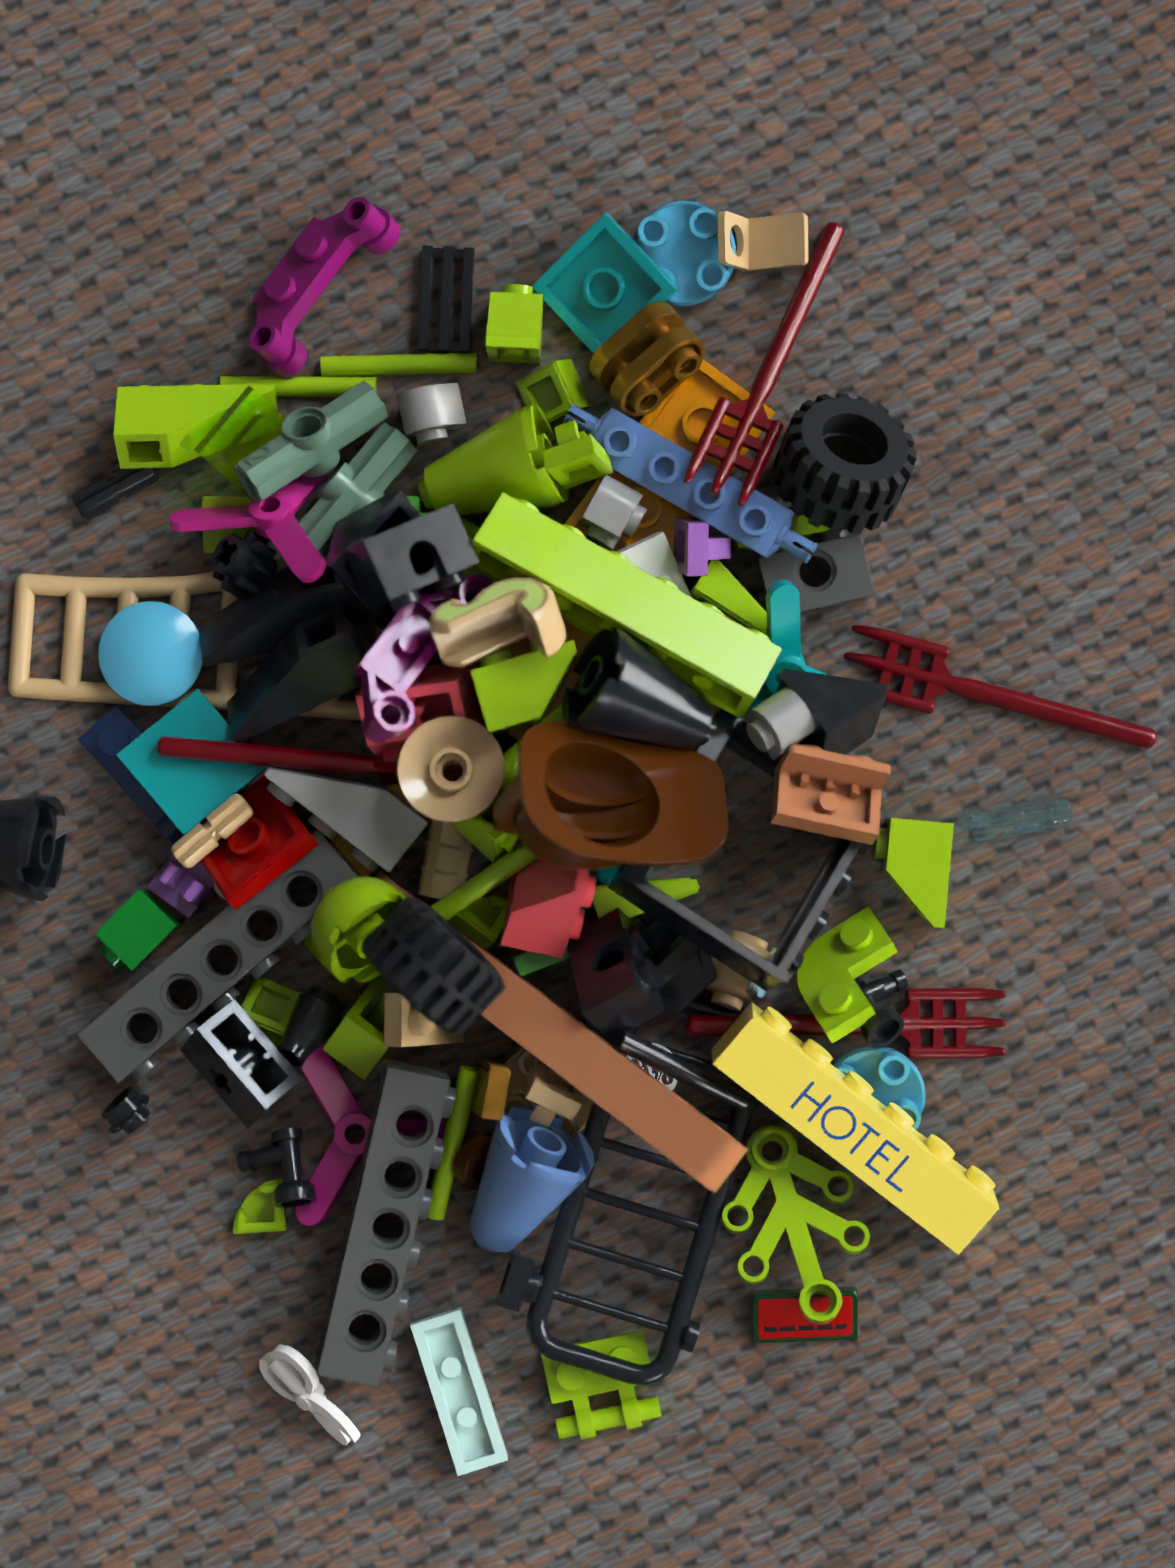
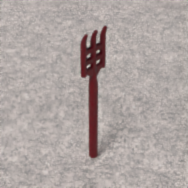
[683,222,844,507]
[844,625,1157,748]
[156,736,463,785]
[685,988,1006,1059]

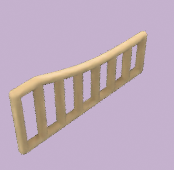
[8,558,382,720]

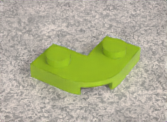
[797,906,898,1044]

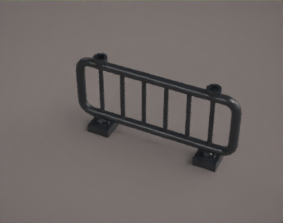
[496,996,757,1386]

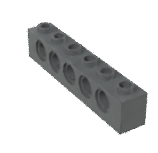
[78,829,362,1083]
[315,1059,456,1387]

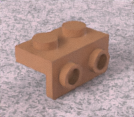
[771,744,891,845]

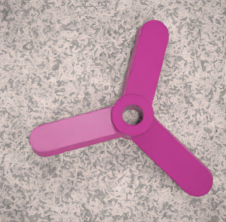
[169,467,336,583]
[295,1044,447,1226]

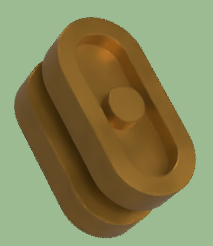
[589,301,705,417]

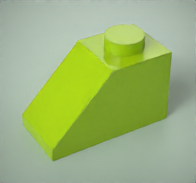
[486,284,543,364]
[874,818,954,928]
[323,975,397,1080]

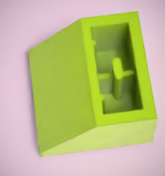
[470,640,577,736]

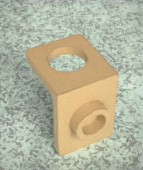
[718,211,809,271]

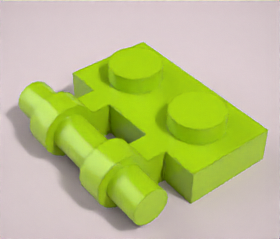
[541,1328,662,1440]

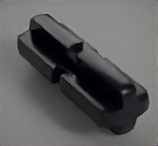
[72,467,160,519]

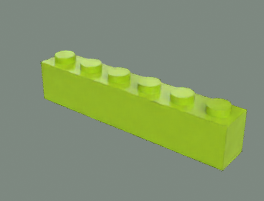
[471,492,782,720]

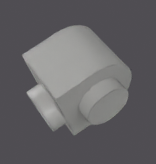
[396,383,467,445]
[580,475,647,550]
[743,688,815,761]

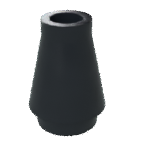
[277,986,345,1067]

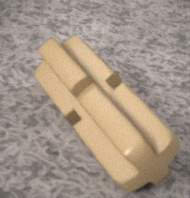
[171,793,254,868]

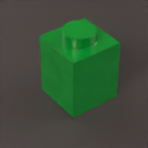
[95,888,182,971]

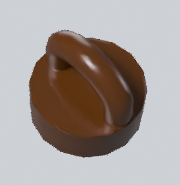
[453,1131,491,1190]

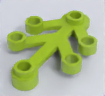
[722,1125,870,1324]

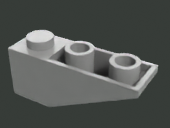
[264,767,428,872]

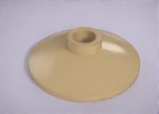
[398,716,505,823]

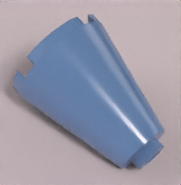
[469,1105,594,1253]

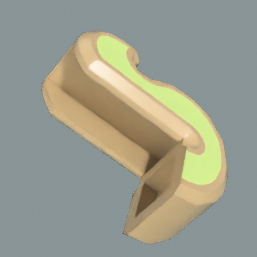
[428,577,566,667]

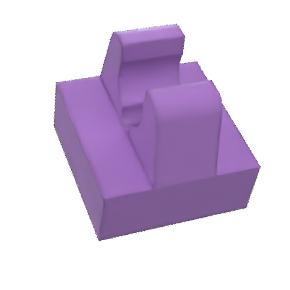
[674,517,731,576]
[147,853,214,918]

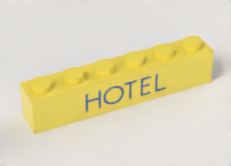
[711,1002,999,1255]

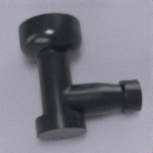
[854,969,908,1048]
[237,1127,317,1208]

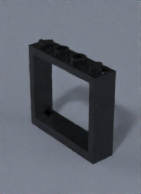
[607,708,882,991]

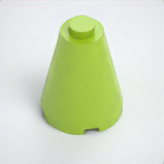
[418,404,569,515]

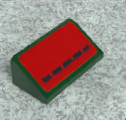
[751,1286,858,1343]

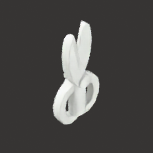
[259,1344,360,1445]

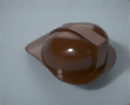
[493,721,729,870]

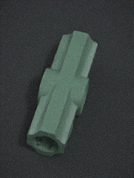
[233,381,388,504]
[298,422,418,557]

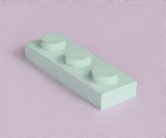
[410,1307,508,1476]

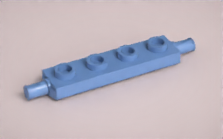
[563,404,818,563]

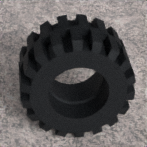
[772,393,917,534]
[363,896,505,1036]

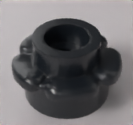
[102,1086,150,1134]

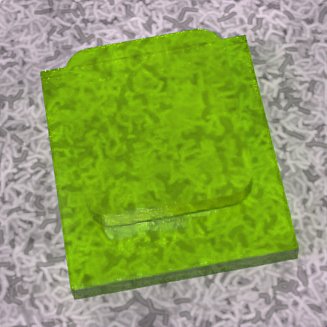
[194,386,285,497]

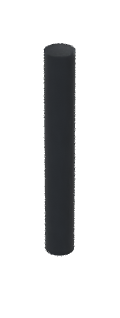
[612,1030,750,1111]

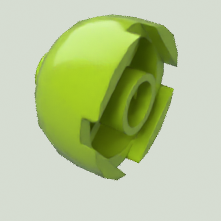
[310,876,406,983]

